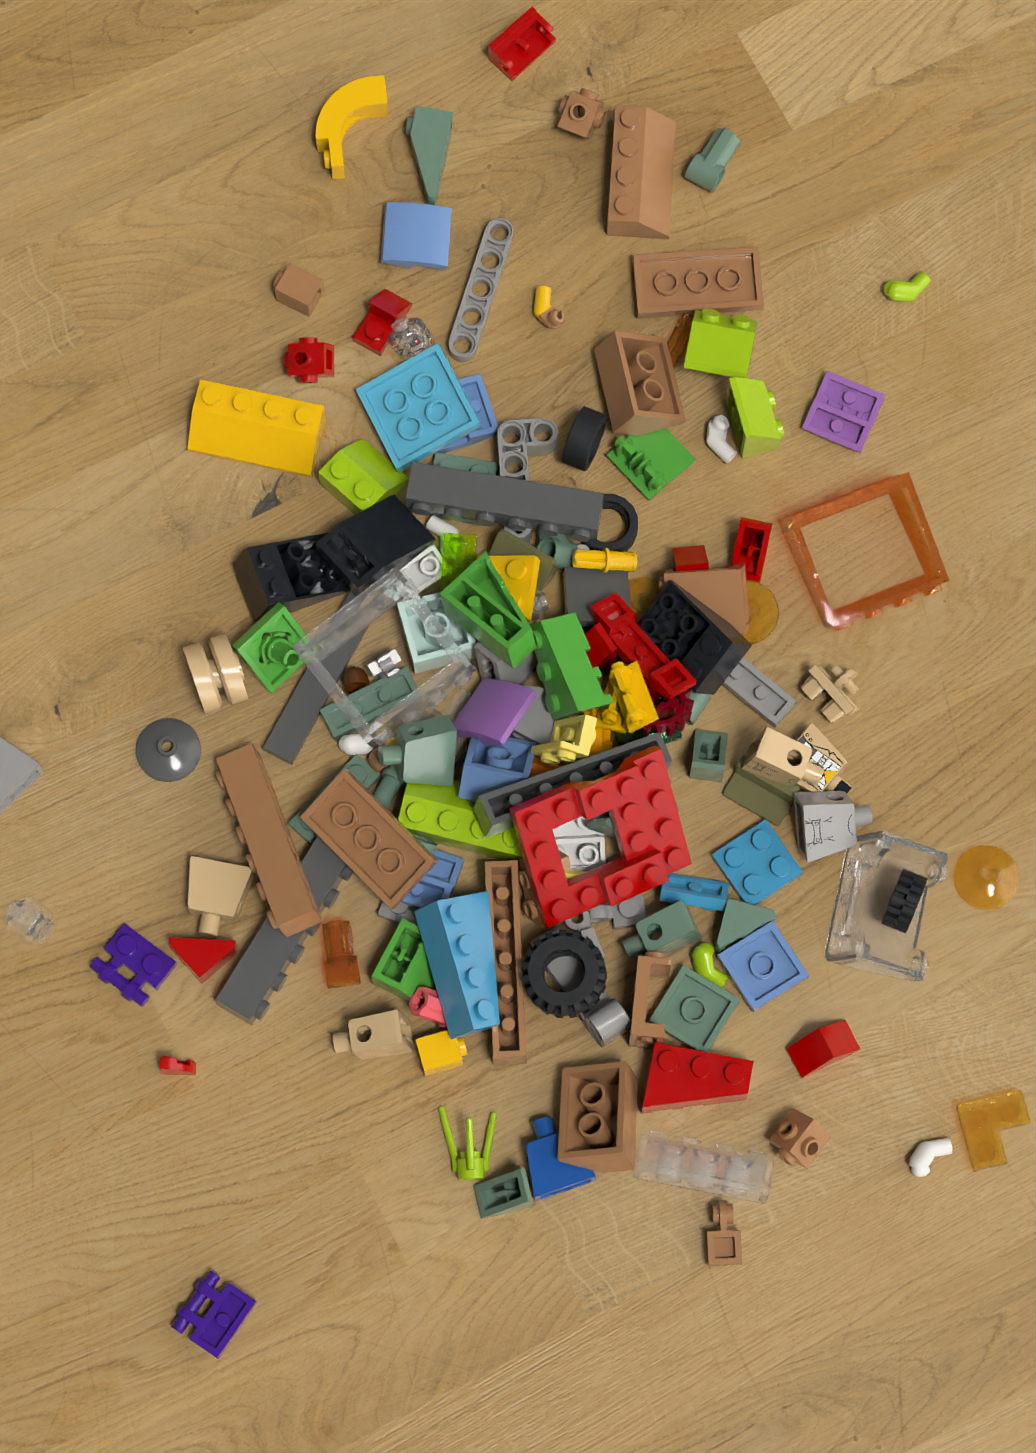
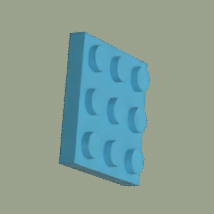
[356,343,482,473]

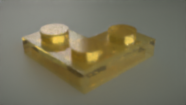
[956,1090,1031,1172]

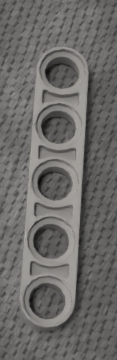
[448,218,513,362]

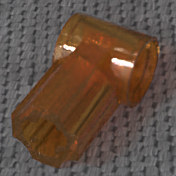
[322,920,361,989]

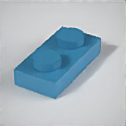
[660,873,729,911]

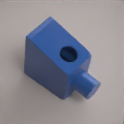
[526,1116,596,1202]

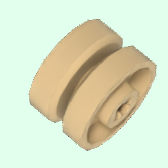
[182,633,249,715]

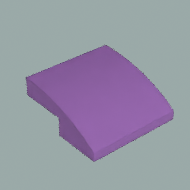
[802,371,886,453]
[453,679,537,745]

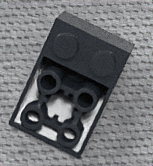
[316,494,436,601]
[233,533,351,622]
[637,580,752,695]

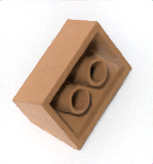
[594,331,686,436]
[558,1061,638,1173]

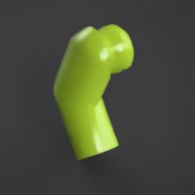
[883,271,931,302]
[692,942,729,988]

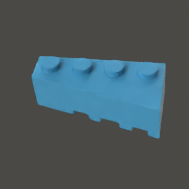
[414,891,500,1039]

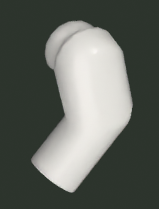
[706,415,737,464]
[426,515,461,558]
[909,1138,952,1177]

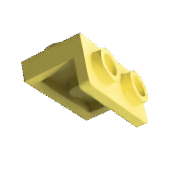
[531,714,597,765]

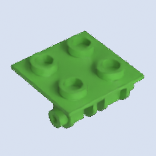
[606,428,696,500]

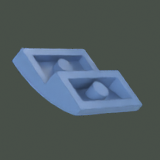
[380,202,452,271]
[437,374,499,453]
[401,850,464,909]

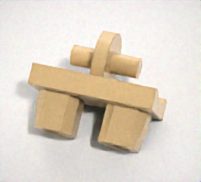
[801,664,859,723]

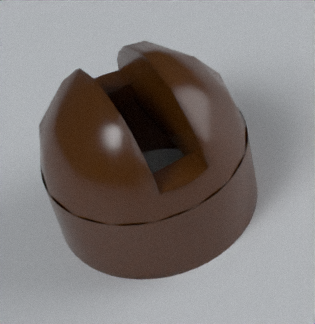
[343,666,370,694]

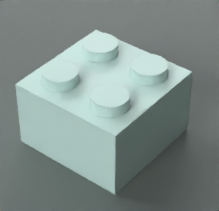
[397,591,477,674]

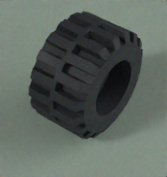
[522,930,607,1018]

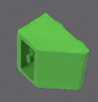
[372,918,437,1002]

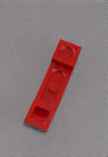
[590,592,697,699]

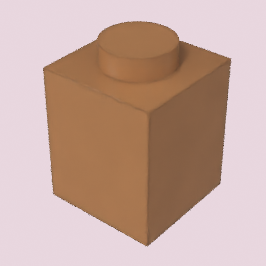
[273,263,324,317]

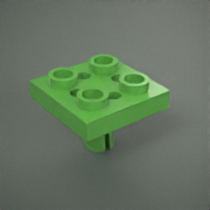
[232,602,317,694]

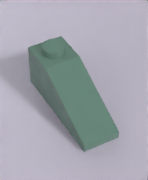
[406,106,454,205]

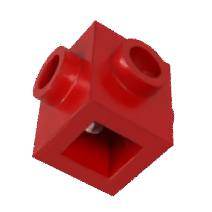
[284,337,334,384]

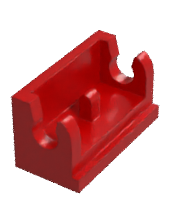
[488,6,556,81]

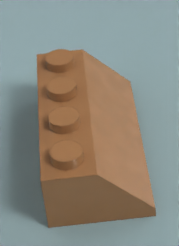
[607,105,676,239]

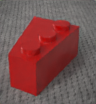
[641,1042,754,1114]

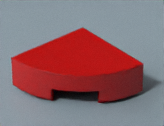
[160,1056,196,1075]

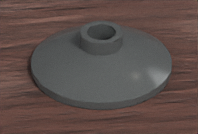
[136,718,201,782]

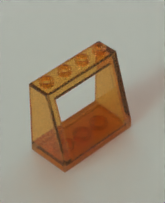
[778,472,950,631]

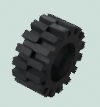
[881,869,928,934]

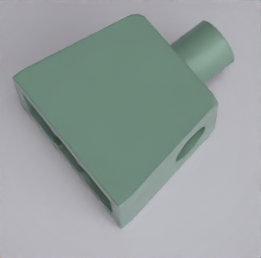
[378,715,457,786]
[622,900,702,959]

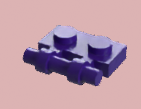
[90,923,177,1007]
[171,1270,257,1359]

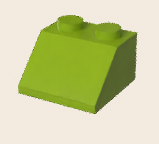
[683,309,758,378]
[725,377,784,458]
[318,438,409,515]

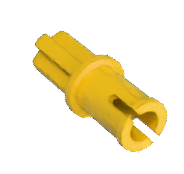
[572,547,637,573]

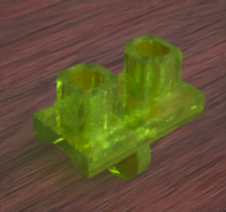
[441,533,477,591]

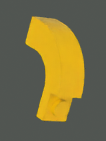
[316,75,389,180]

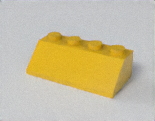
[187,379,326,477]

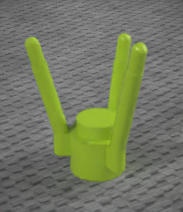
[438,1106,497,1180]

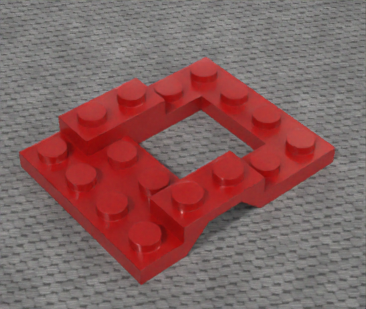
[509,745,692,928]

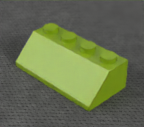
[398,780,523,864]

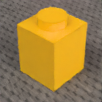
[415,1030,468,1076]

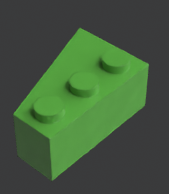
[439,552,537,669]
[530,612,614,720]

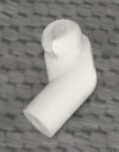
[339,721,387,755]

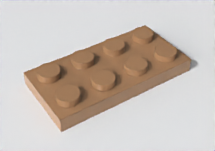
[633,247,764,318]
[300,769,438,909]

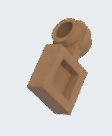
[707,1200,742,1266]

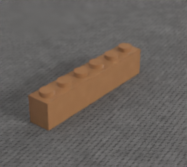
[215,743,323,937]
[485,860,527,1065]

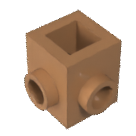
[558,88,606,138]
[769,1109,831,1169]

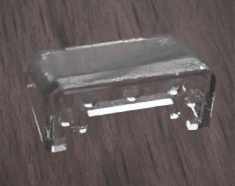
[825,830,949,982]

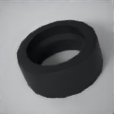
[562,406,607,471]
[581,494,638,552]

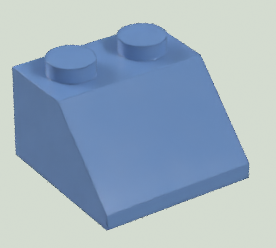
[458,737,537,803]

